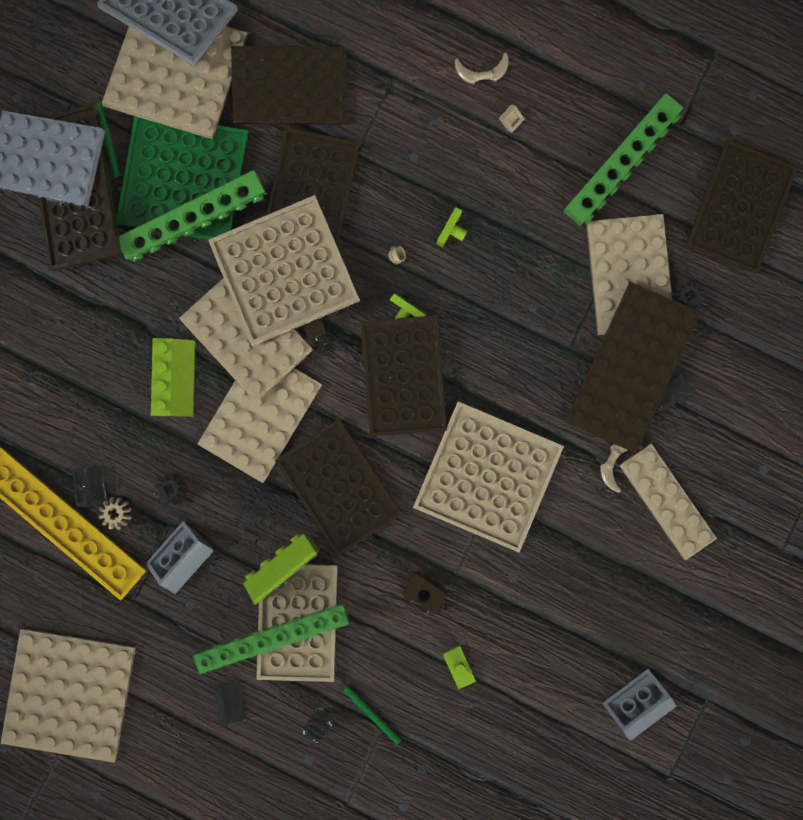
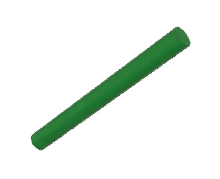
[96,103,121,178]
[343,685,402,745]

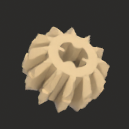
[99,497,132,530]

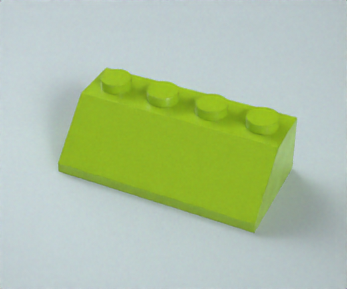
[151,338,195,417]
[243,533,320,605]

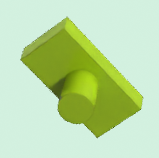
[436,207,468,247]
[390,293,427,319]
[443,645,476,689]

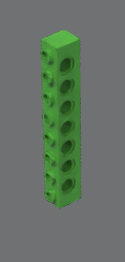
[563,93,683,226]
[119,170,267,262]
[193,602,350,674]

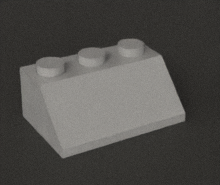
[146,521,214,594]
[602,669,676,741]

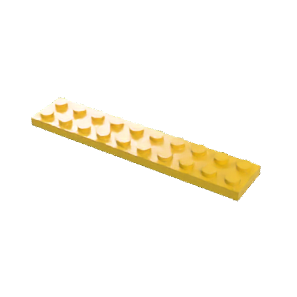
[0,447,147,601]

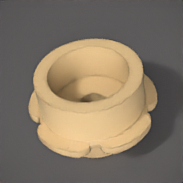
[389,246,406,264]

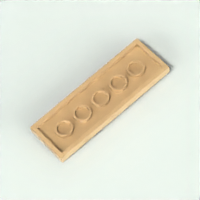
[619,444,717,560]

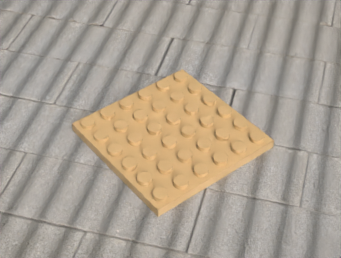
[102,26,248,140]
[208,195,360,346]
[413,402,564,553]
[1,628,136,763]

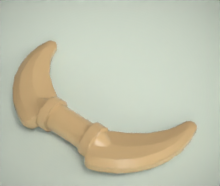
[455,53,509,84]
[600,444,643,493]

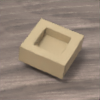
[499,104,524,133]

